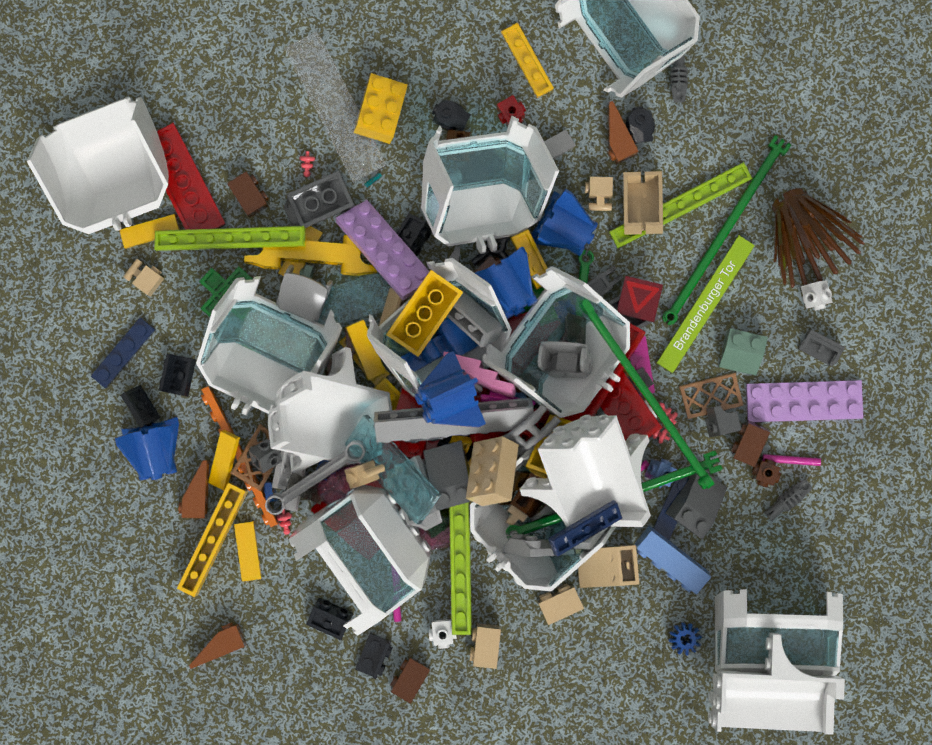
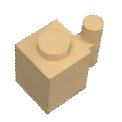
[585,177,613,211]
[123,259,164,297]
[344,460,385,489]

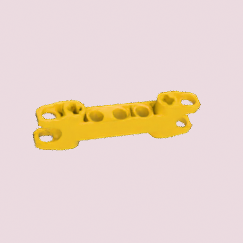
[244,235,377,276]

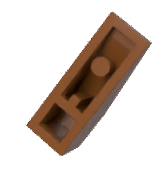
[607,101,639,165]
[178,460,210,519]
[189,622,247,669]

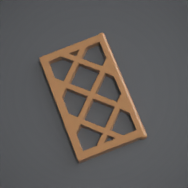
[679,372,744,419]
[231,424,275,491]

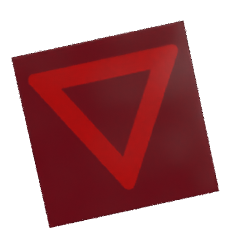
[617,276,663,323]

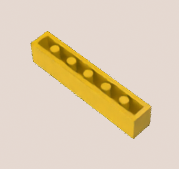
[177,483,248,597]

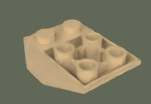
[576,544,639,588]

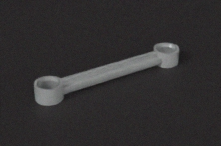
[265,440,366,515]

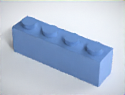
[635,525,711,594]

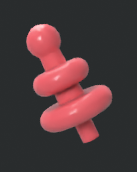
[299,151,315,177]
[659,402,678,425]
[653,429,670,444]
[276,509,292,535]

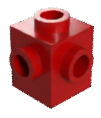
[497,95,526,127]

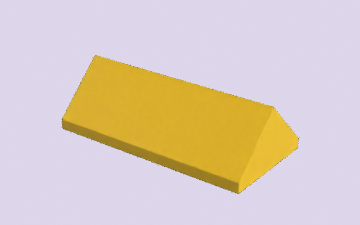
[386,270,463,357]

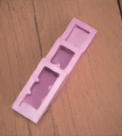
[443,352,516,398]

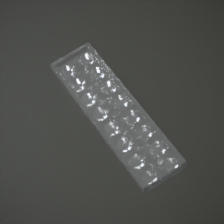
[284,31,387,183]

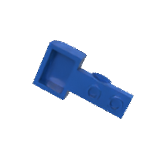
[401,318,479,372]

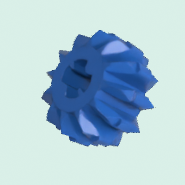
[668,622,702,656]

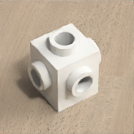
[801,280,833,311]
[429,619,457,649]

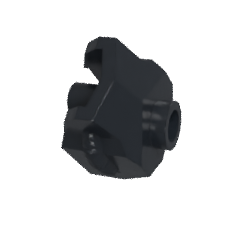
[432,99,471,131]
[626,106,655,144]

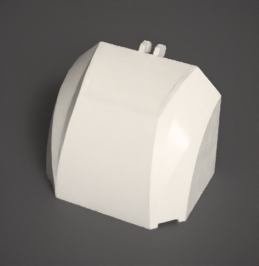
[27,97,169,234]

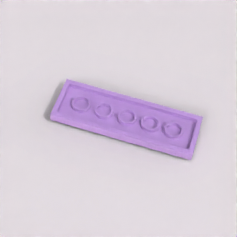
[336,200,429,300]
[746,380,863,422]

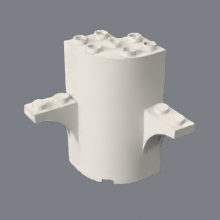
[268,347,392,473]
[520,414,651,549]
[708,633,845,735]

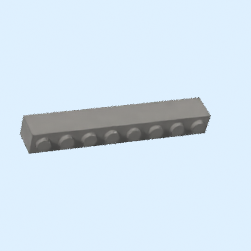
[374,398,535,443]

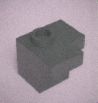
[705,405,741,438]

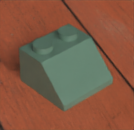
[719,328,768,376]

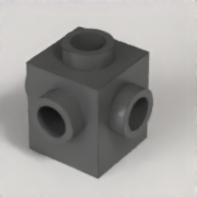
[248,439,282,473]

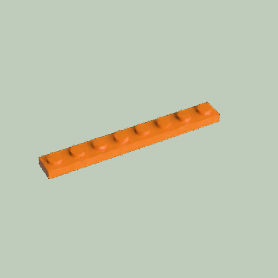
[201,386,279,527]

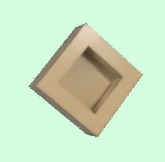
[505,504,527,526]

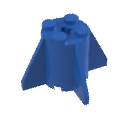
[531,189,598,256]
[475,247,538,319]
[415,351,486,427]
[115,417,179,481]

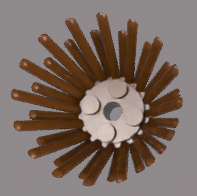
[772,188,865,288]

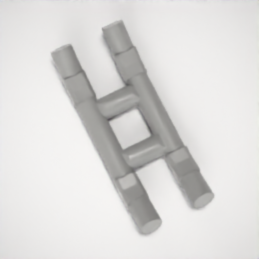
[503,404,561,458]

